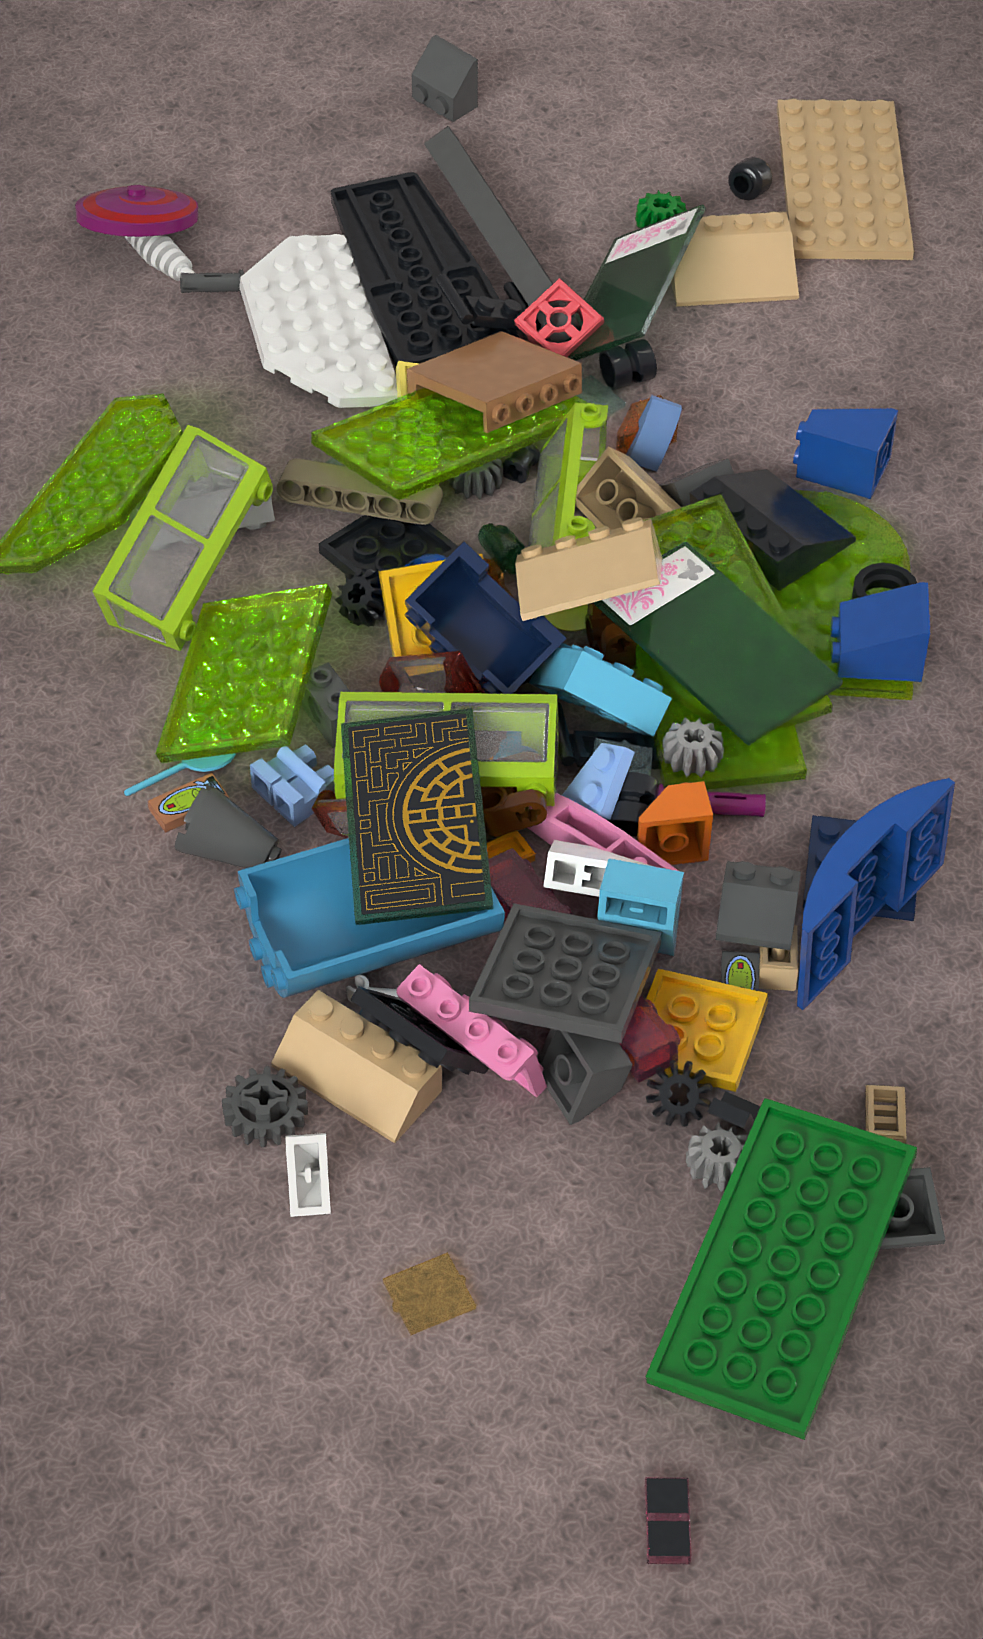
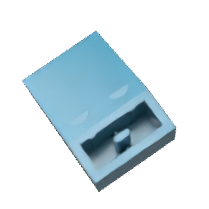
[597,858,684,956]

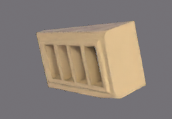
[865,1085,906,1143]

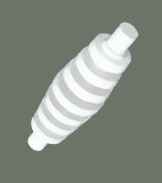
[125,235,195,281]

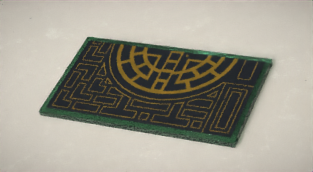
[341,708,494,925]

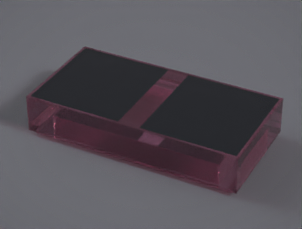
[645,1477,691,1564]

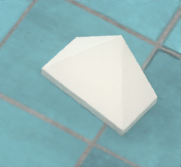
[285,1133,331,1217]

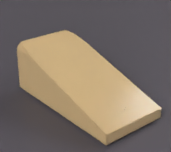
[759,925,798,991]

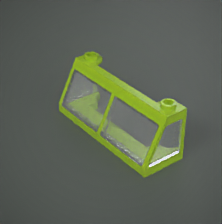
[528,403,608,548]
[92,425,273,651]
[334,692,559,806]

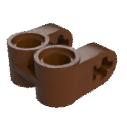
[585,600,637,669]
[475,752,547,837]

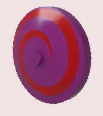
[75,185,198,237]

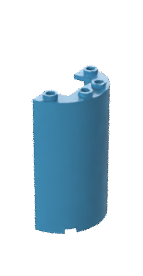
[234,836,505,998]

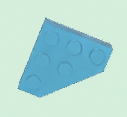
[529,643,672,737]

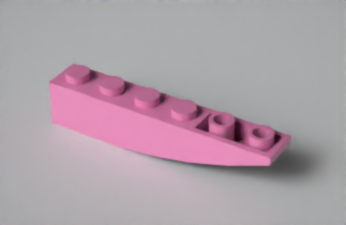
[528,793,678,871]

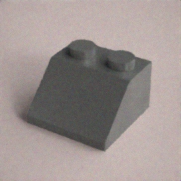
[412,35,478,122]
[715,861,801,950]
[538,1029,633,1125]

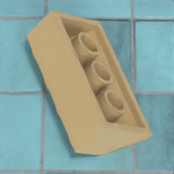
[575,446,708,560]
[271,990,442,1143]

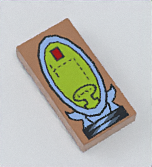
[148,773,229,833]

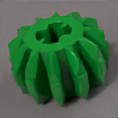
[635,190,687,230]

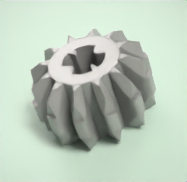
[663,717,724,778]
[686,1122,748,1192]

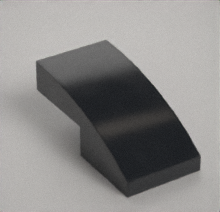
[707,1091,761,1131]

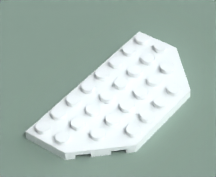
[239,234,398,408]

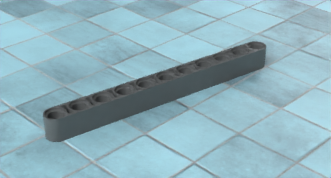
[424,126,582,343]

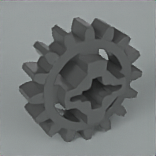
[222,1066,308,1147]

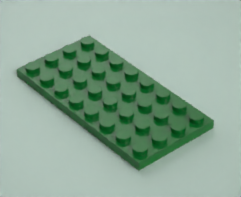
[646,1098,917,1440]

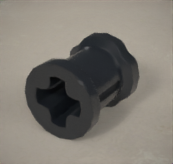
[502,440,541,484]

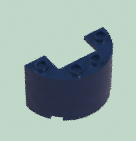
[405,541,567,694]

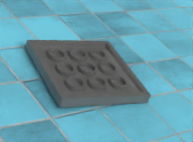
[469,903,661,1043]

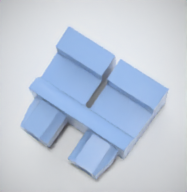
[250,744,335,827]

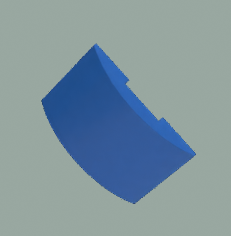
[797,778,955,1010]

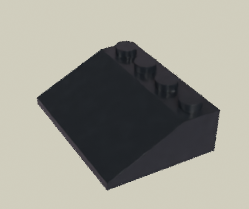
[689,469,856,591]

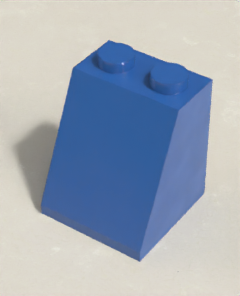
[793,408,898,499]
[831,582,930,682]

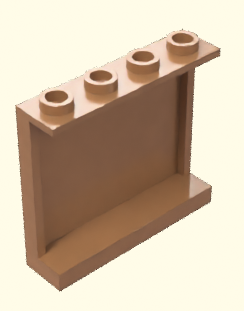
[407,331,582,433]

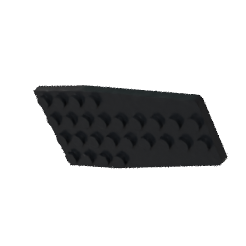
[331,172,520,366]

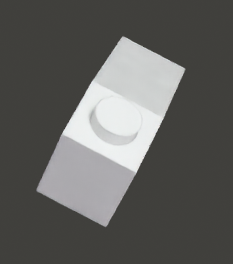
[543,840,655,897]

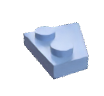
[562,743,635,820]

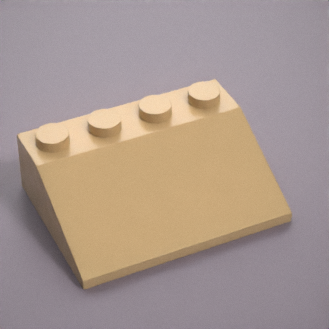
[663,212,799,307]
[515,517,662,621]

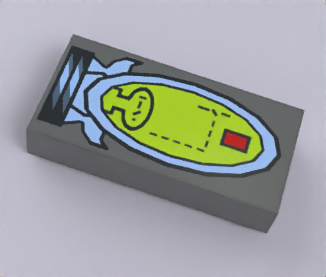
[721,951,760,991]

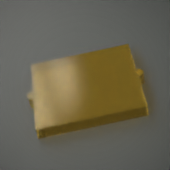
[383,1252,476,1335]

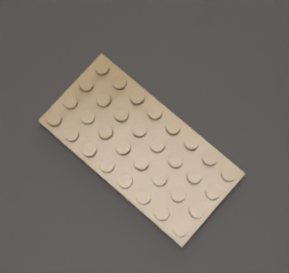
[777,99,914,260]

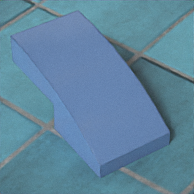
[626,395,682,472]

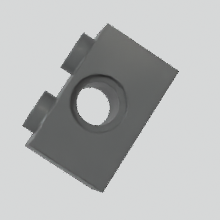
[297,662,350,748]

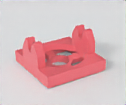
[514,278,604,357]

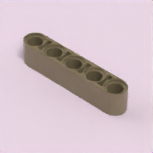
[276,459,443,525]

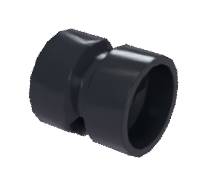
[599,339,657,390]
[607,772,659,836]

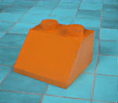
[637,781,713,865]

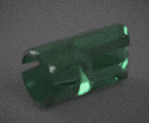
[478,523,526,575]

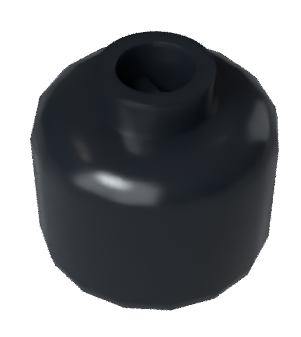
[728,157,772,201]

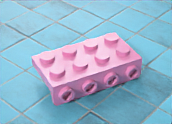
[396,964,547,1097]

